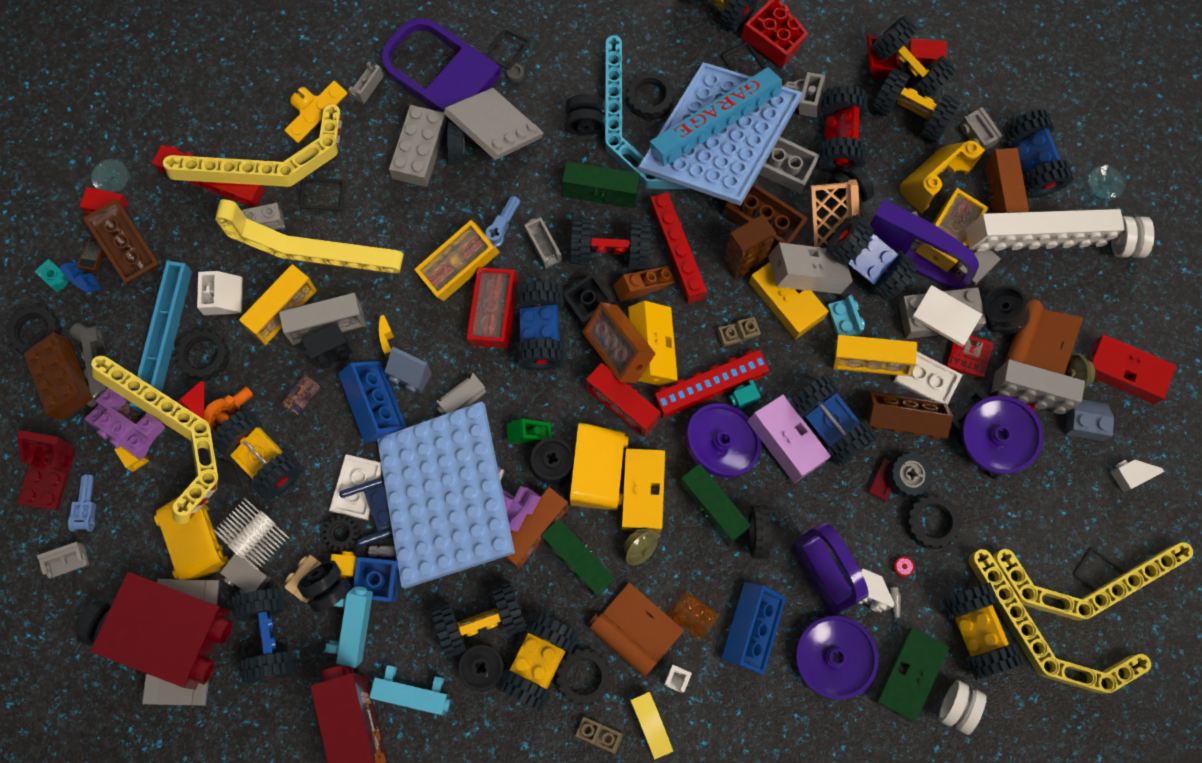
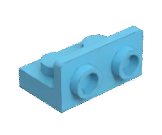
[827,295,865,337]

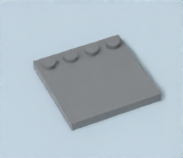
[444,88,543,160]

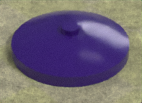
[961,396,1043,474]
[685,403,761,478]
[795,616,879,700]

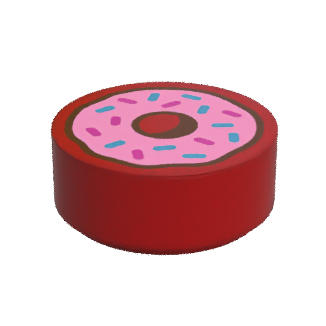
[893,557,915,577]

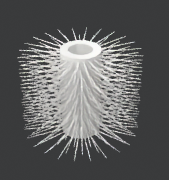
[214,498,289,570]

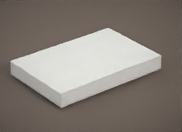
[912,285,982,347]
[893,352,962,405]
[329,454,382,520]

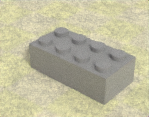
[389,105,448,187]
[758,137,820,194]
[899,287,986,339]
[991,359,1085,414]

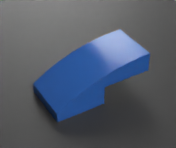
[59,262,102,292]

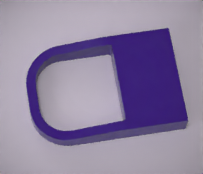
[382,18,501,122]
[870,199,979,288]
[791,522,869,616]

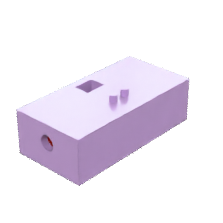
[747,394,831,484]

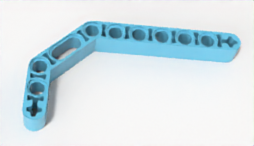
[605,35,689,189]

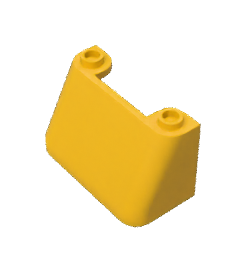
[899,141,985,214]
[570,423,629,511]
[154,495,229,580]

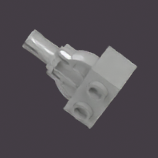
[782,72,825,118]

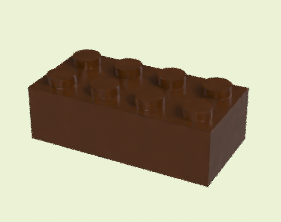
[723,183,808,248]
[83,199,162,286]
[723,214,776,279]
[23,332,93,421]
[865,391,953,439]

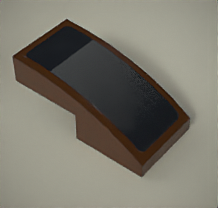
[77,237,106,273]

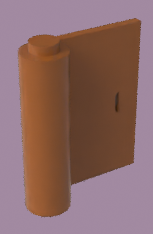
[1004,299,1083,375]
[589,582,684,678]

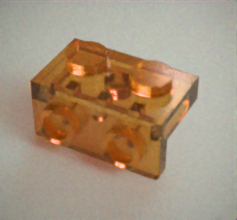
[669,592,719,640]

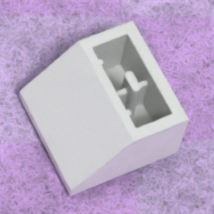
[197,271,243,315]
[850,569,894,613]

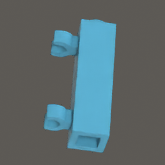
[325,586,373,668]
[369,665,451,715]

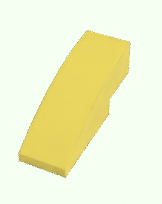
[630,692,673,760]

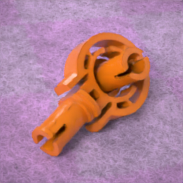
[204,387,253,432]

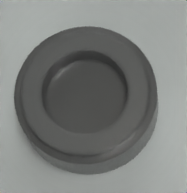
[506,63,524,83]

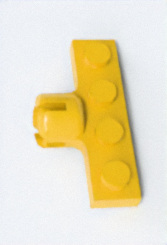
[284,81,348,144]

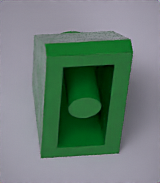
[507,419,552,445]

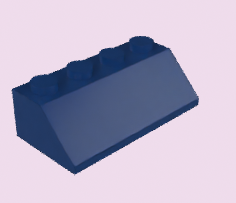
[338,361,407,443]
[721,582,786,675]

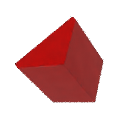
[866,34,900,80]
[177,382,204,423]

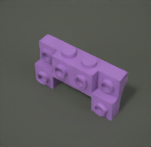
[84,388,165,461]
[497,466,541,532]

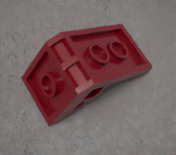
[17,430,75,512]

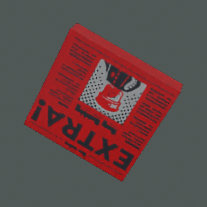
[946,336,993,379]

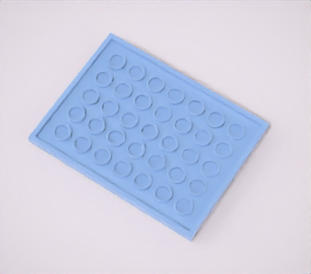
[639,62,802,206]
[377,402,515,589]

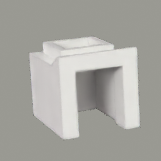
[664,665,692,693]

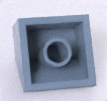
[385,347,432,393]
[1065,399,1114,441]

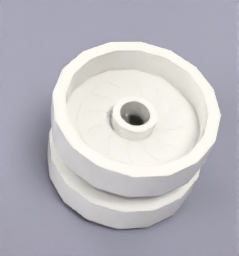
[1111,216,1154,258]
[939,680,987,735]

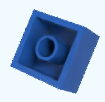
[353,557,400,602]

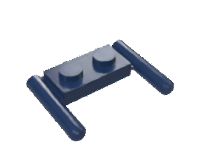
[339,478,393,547]

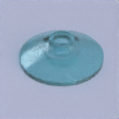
[91,159,129,193]
[1088,165,1126,200]

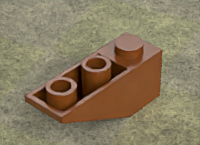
[613,266,675,302]

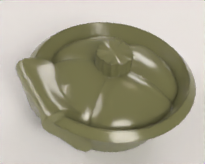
[1065,353,1095,390]
[624,529,661,566]

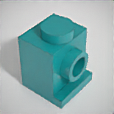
[35,259,69,292]
[729,380,761,409]

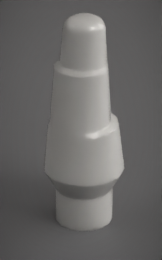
[890,587,901,618]

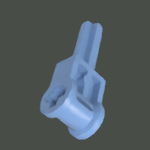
[486,196,520,247]
[68,474,96,532]

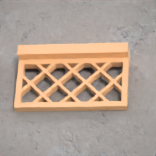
[811,180,860,247]

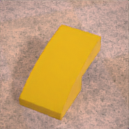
[379,315,394,359]

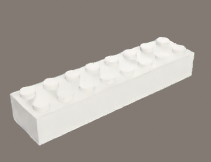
[965,209,1125,252]

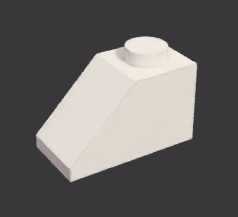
[1111,460,1164,493]

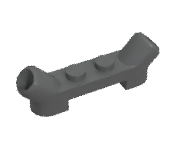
[69,323,108,408]

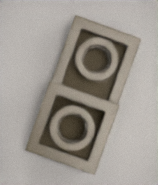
[716,317,761,347]
[575,717,624,754]

